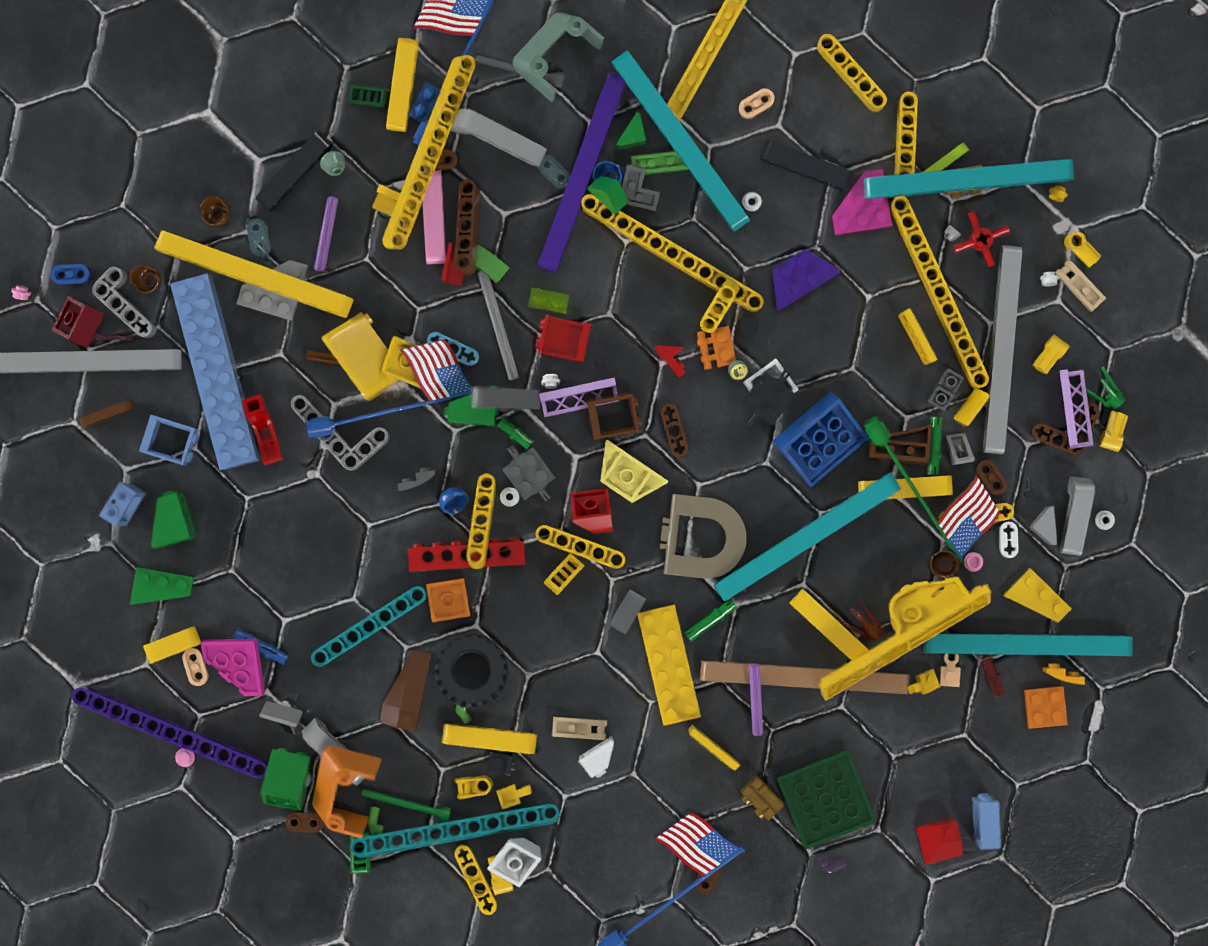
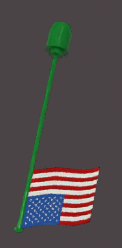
[864,417,1000,564]

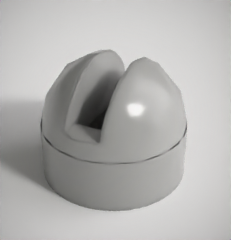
[944,225,961,242]

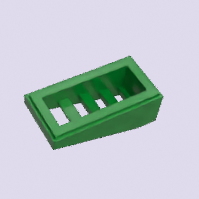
[350,832,372,874]

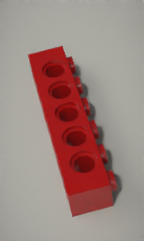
[408,537,526,572]

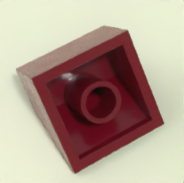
[52,296,104,348]

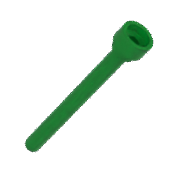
[361,789,452,823]

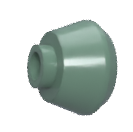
[320,151,345,176]

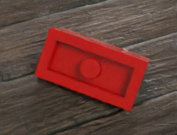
[442,243,467,286]

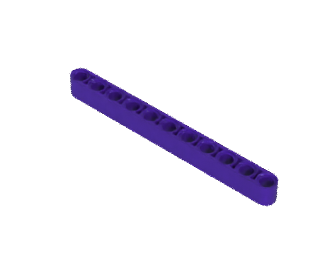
[538,71,626,273]
[72,686,269,779]

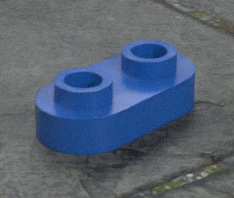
[51,264,91,285]

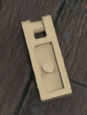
[1055,260,1106,312]
[552,716,607,740]

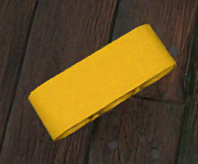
[700,280,739,333]
[143,626,201,664]

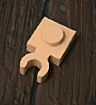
[939,653,961,687]

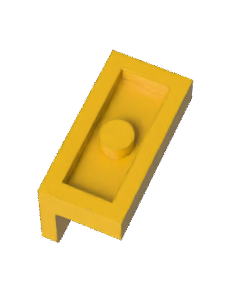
[372,184,410,222]

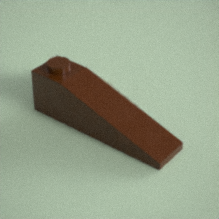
[379,650,432,731]

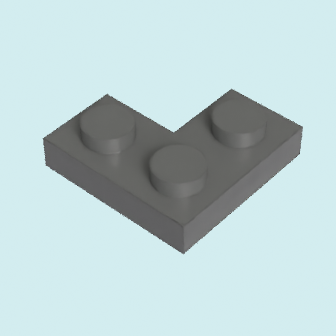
[622,164,660,211]

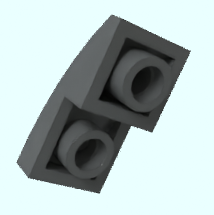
[928,368,964,411]
[397,467,436,491]
[609,590,646,635]

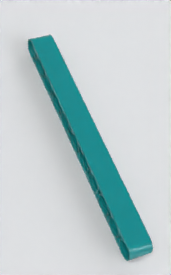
[612,51,750,232]
[863,159,1074,199]
[714,473,901,601]
[923,633,1133,656]
[350,804,559,858]

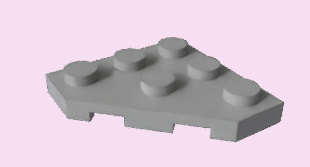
[236,260,309,321]

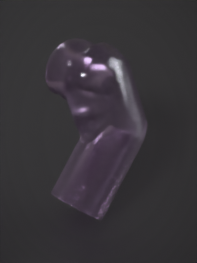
[817,856,846,873]

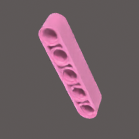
[421,170,446,265]

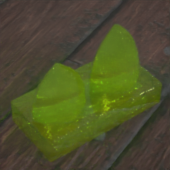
[528,288,570,314]

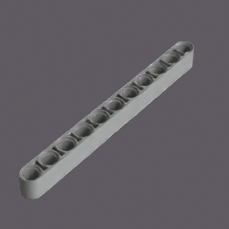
[983,245,1022,454]
[0,349,182,373]

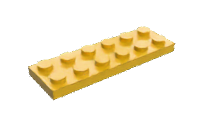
[638,604,701,726]

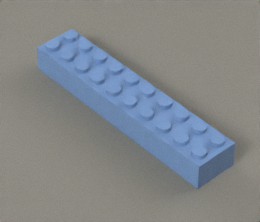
[170,274,261,470]

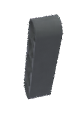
[472,388,541,409]

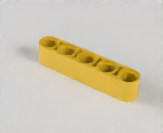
[817,34,887,112]
[386,37,419,132]
[895,92,918,175]
[467,474,496,569]
[858,476,953,499]
[535,525,625,569]
[789,589,869,661]
[441,723,537,754]

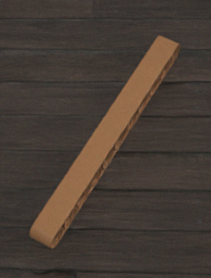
[700,660,910,694]

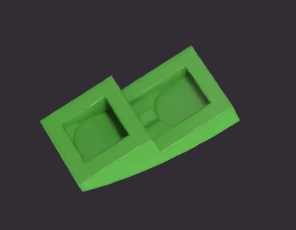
[468,245,509,283]

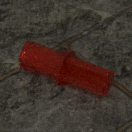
[980,657,1005,696]

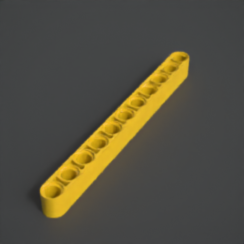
[382,55,475,249]
[581,194,763,312]
[889,196,989,389]
[154,231,354,318]

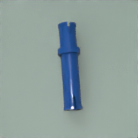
[233,628,289,665]

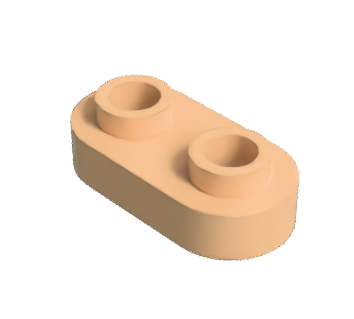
[738,89,775,119]
[182,648,209,686]

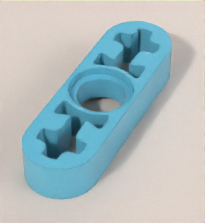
[427,332,479,366]

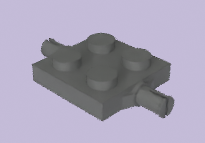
[502,445,556,502]

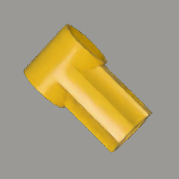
[1064,232,1101,268]
[1033,334,1070,375]
[1099,411,1128,452]
[488,855,514,895]

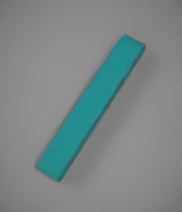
[311,586,427,666]

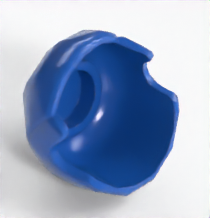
[593,160,623,184]
[439,487,469,516]

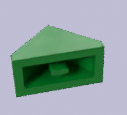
[616,112,646,149]
[587,176,628,215]

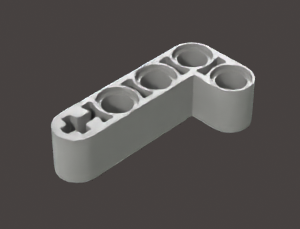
[92,267,156,338]
[1060,476,1095,556]
[302,717,365,786]

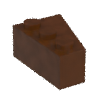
[868,424,932,465]

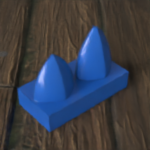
[408,82,441,123]

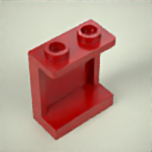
[535,315,591,363]

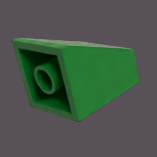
[445,386,498,426]
[151,490,197,549]
[261,748,311,811]

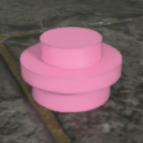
[11,285,31,300]
[964,552,983,572]
[175,748,195,767]

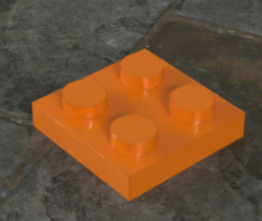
[426,578,471,622]
[1024,686,1068,729]

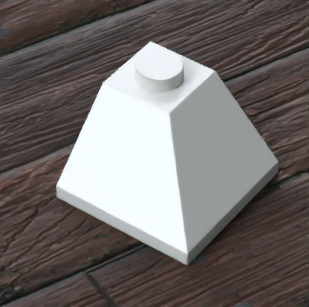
[579,736,614,778]
[488,838,542,887]

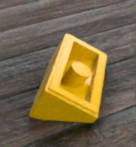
[954,389,990,427]

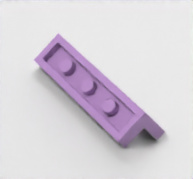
[1060,369,1093,449]
[539,378,619,417]

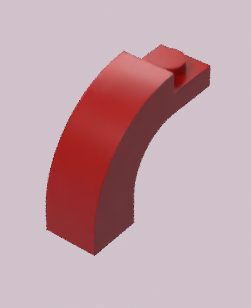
[242,394,283,465]

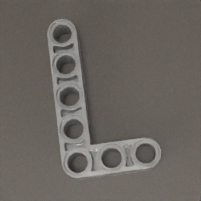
[451,109,547,167]
[291,395,390,470]

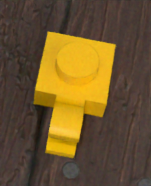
[907,669,940,695]
[496,784,532,809]

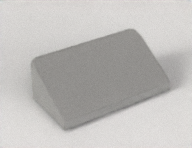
[260,701,303,727]

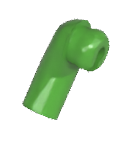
[455,705,472,724]
[367,807,384,835]

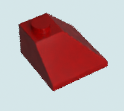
[570,488,613,534]
[916,818,963,865]

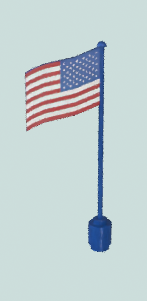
[413,0,494,147]
[305,340,472,438]
[599,812,745,946]

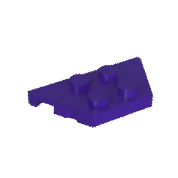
[772,249,840,312]

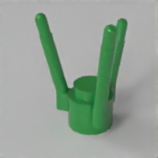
[1076,366,1126,409]

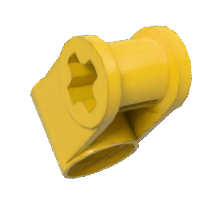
[455,775,493,799]

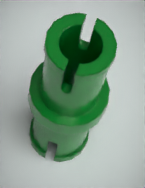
[497,417,534,450]

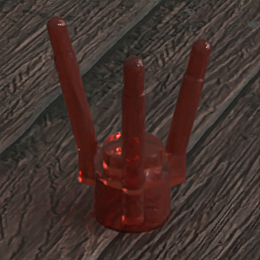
[839,602,884,642]

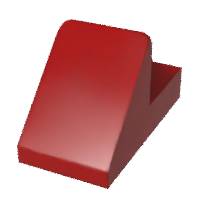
[654,346,685,378]

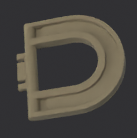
[660,494,746,579]

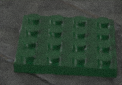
[776,749,877,850]

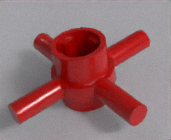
[953,211,1010,267]

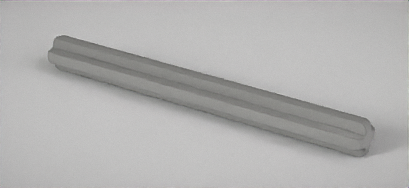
[478,271,519,381]

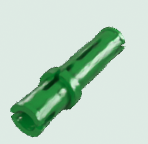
[927,417,943,475]
[684,598,737,642]

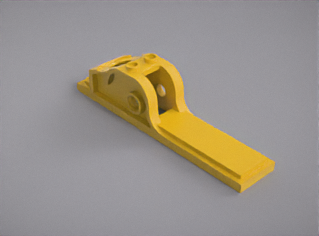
[819,577,991,701]

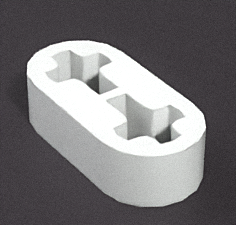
[999,522,1019,558]

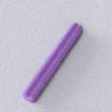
[314,196,338,272]
[749,664,763,736]

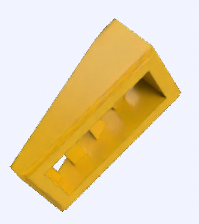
[544,553,585,595]

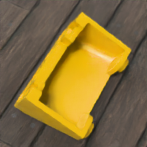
[321,312,399,401]

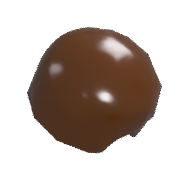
[200,196,230,227]
[130,264,161,294]
[930,550,959,579]

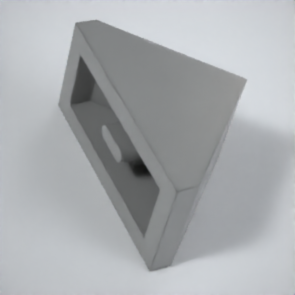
[946,433,974,465]
[1029,506,1057,545]

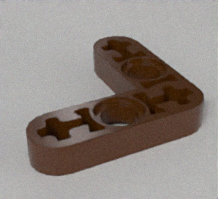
[1030,403,1099,456]

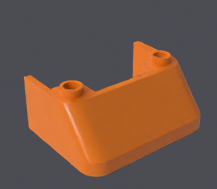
[312,746,381,838]

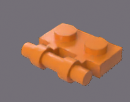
[697,326,736,370]

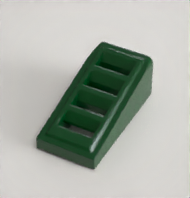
[348,84,391,110]

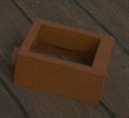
[587,392,642,440]

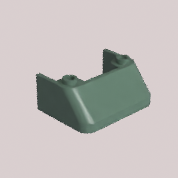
[513,12,604,102]

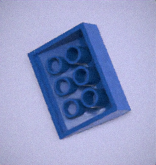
[772,392,869,488]

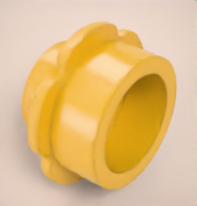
[1049,185,1068,202]

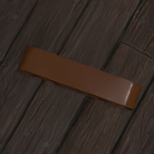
[455,179,481,275]

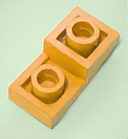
[1042,663,1085,685]

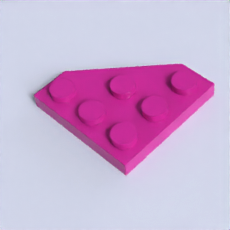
[832,169,892,235]
[201,639,265,696]

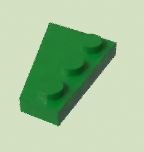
[130,567,195,605]

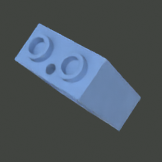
[139,415,199,466]
[99,482,146,526]
[972,793,1001,849]

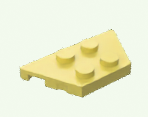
[600,440,668,503]

